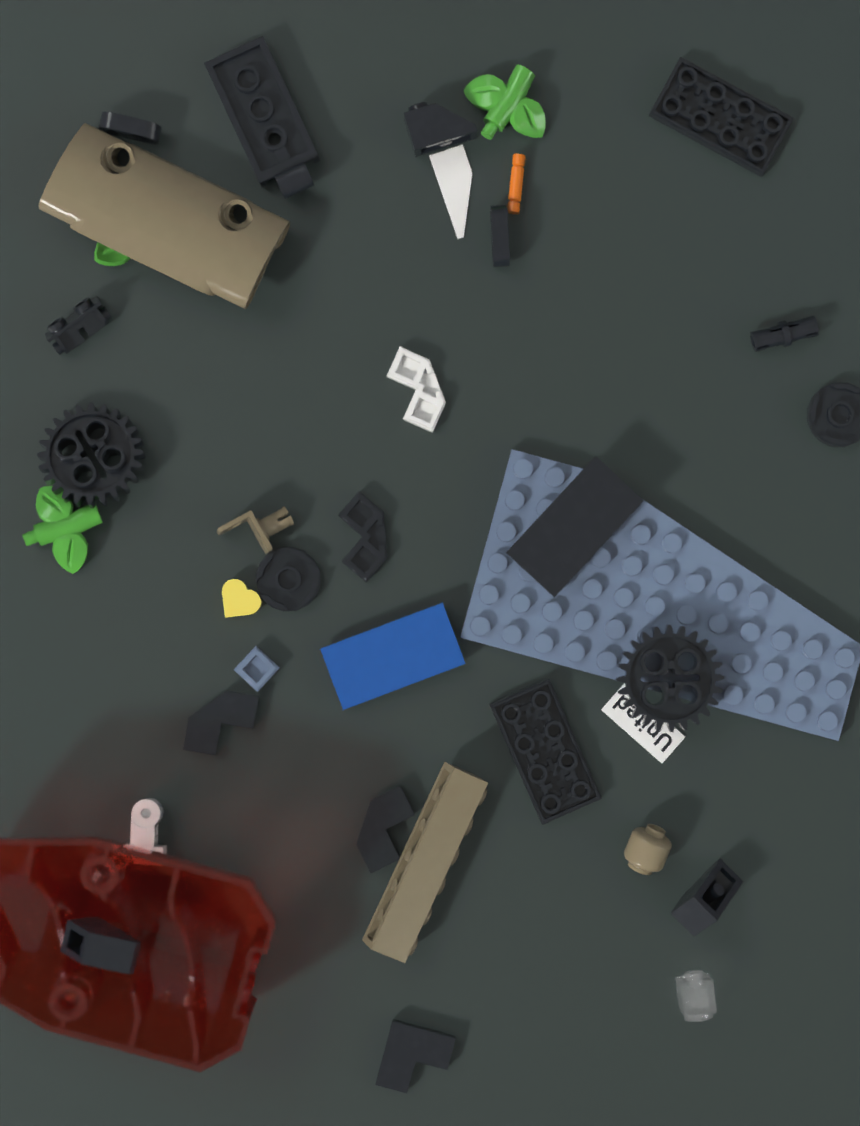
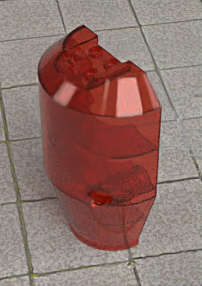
[0,835,277,1072]

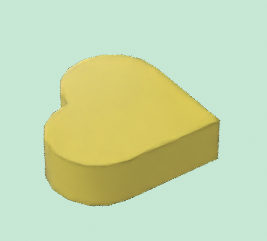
[222,579,262,618]

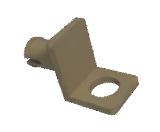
[217,506,294,555]

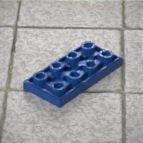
[320,602,466,710]

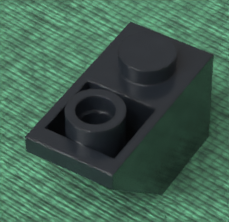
[60,917,141,974]

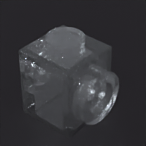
[675,970,717,1022]

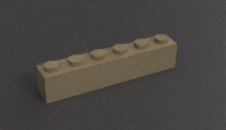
[362,761,488,963]

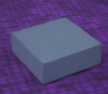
[234,646,280,692]

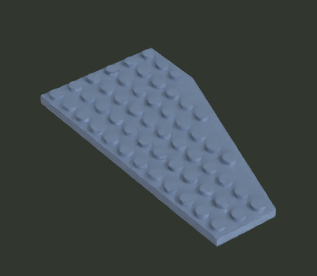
[460,449,860,741]

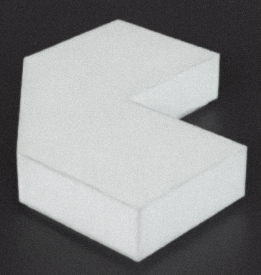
[387,347,446,433]

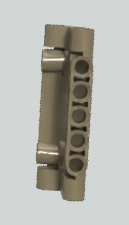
[39,123,291,309]

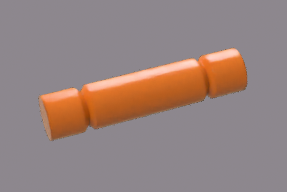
[507,154,526,214]

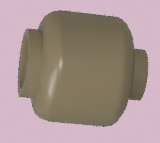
[624,824,672,875]

